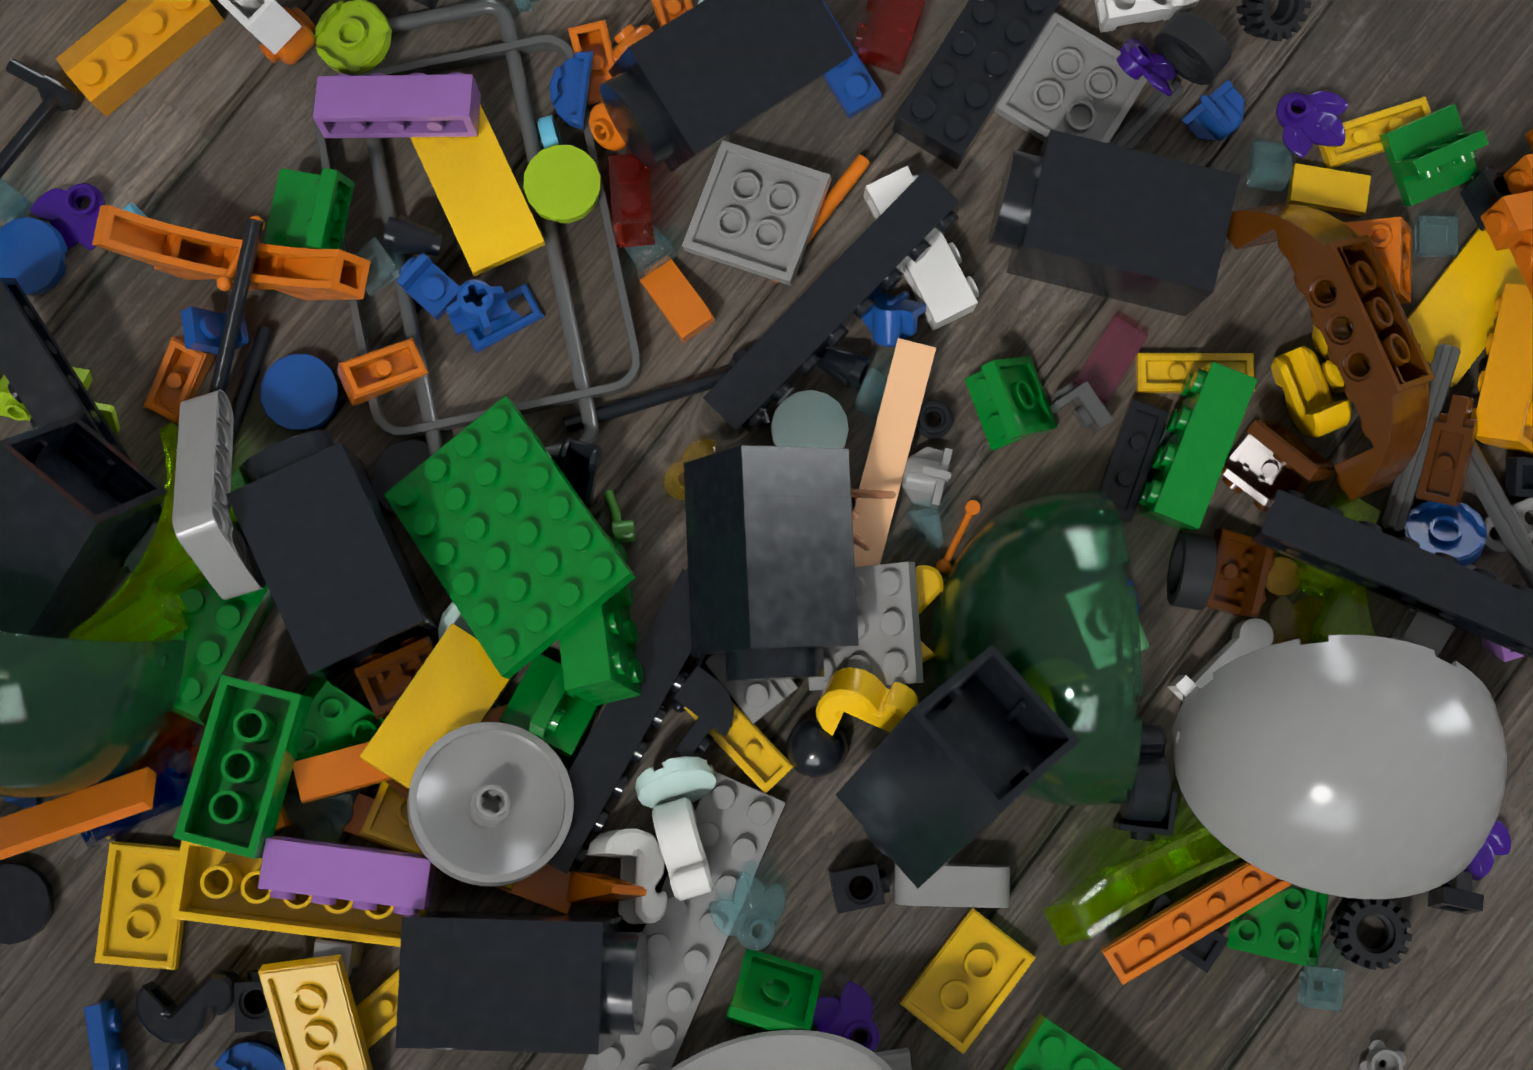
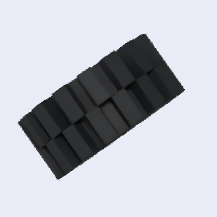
[1236,0,1311,41]
[1330,898,1412,970]

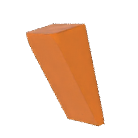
[568,20,616,105]
[640,259,715,344]
[143,335,216,424]
[337,338,428,406]
[567,872,647,905]

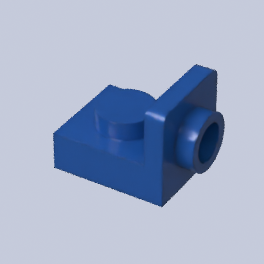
[397,253,460,321]
[181,306,249,355]

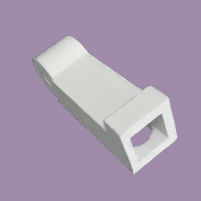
[1167,618,1274,702]

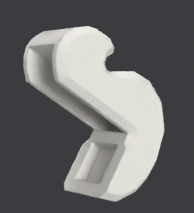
[652,797,715,901]
[587,829,668,924]

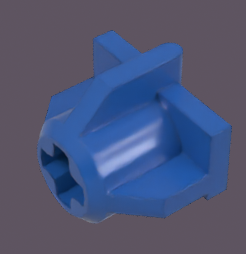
[1182,80,1245,141]
[446,279,511,336]
[863,291,926,347]

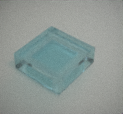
[1415,216,1458,258]

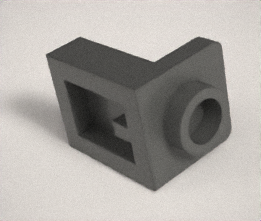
[1050,381,1113,434]

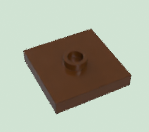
[1246,420,1336,481]

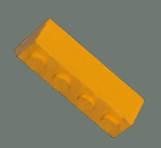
[56,0,225,117]
[1471,283,1533,456]

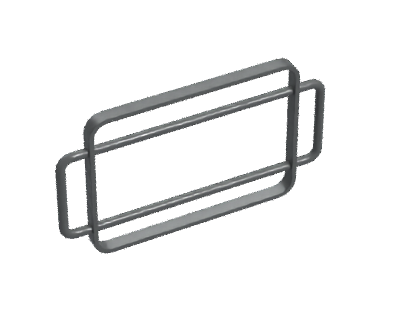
[311,0,641,461]

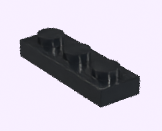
[1092,399,1169,523]

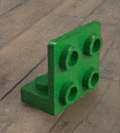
[264,168,355,250]
[296,676,385,760]
[1227,884,1329,966]

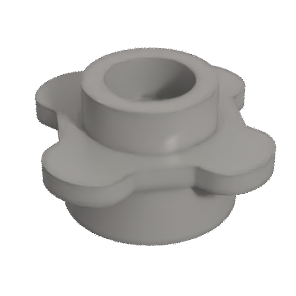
[1358,1039,1406,1070]

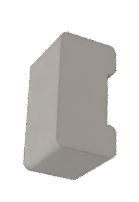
[313,937,364,977]

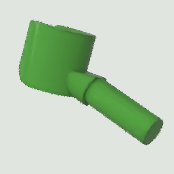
[604,490,636,543]

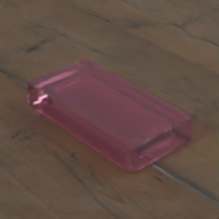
[1074,316,1148,403]

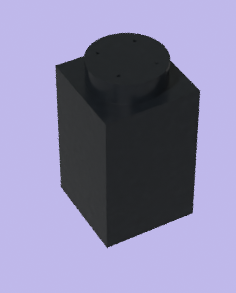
[600,0,853,172]
[989,129,1240,316]
[0,415,168,669]
[226,430,439,679]
[683,445,859,681]
[836,644,1081,889]
[395,911,648,1055]

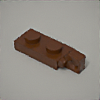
[1416,394,1478,507]

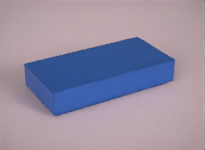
[465,283,544,354]

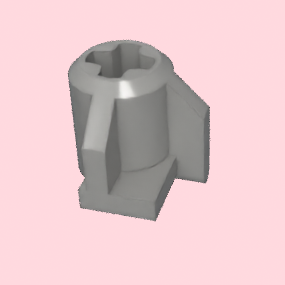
[901,447,953,510]

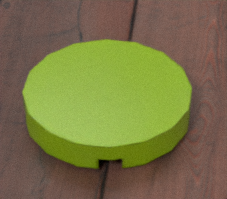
[314,0,392,75]
[523,145,602,223]

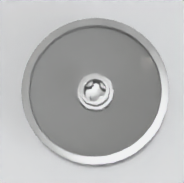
[407,722,574,886]

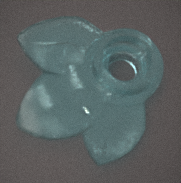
[283,789,353,843]
[709,871,786,950]

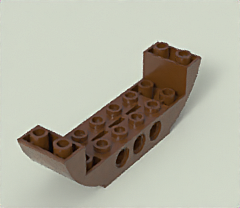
[1226,204,1435,502]

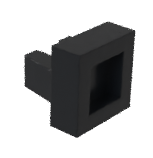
[1427,871,1484,915]

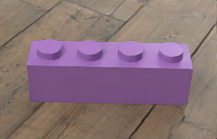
[313,72,481,138]
[258,836,436,915]

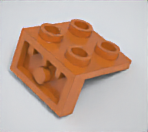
[1344,217,1412,304]

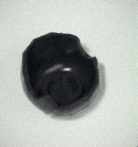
[786,716,849,778]

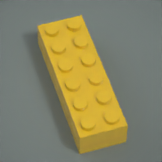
[170,840,427,947]

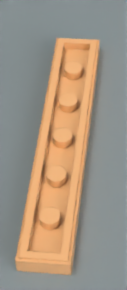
[852,338,936,567]

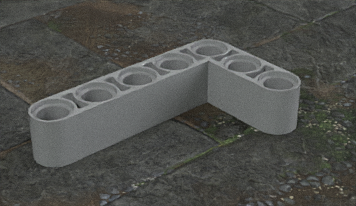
[172,389,266,600]

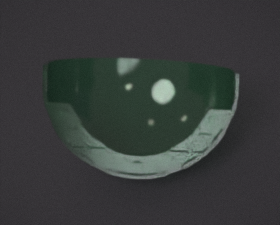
[932,489,1143,806]
[0,631,187,798]

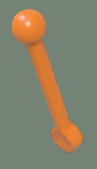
[216,216,265,291]
[936,500,981,574]

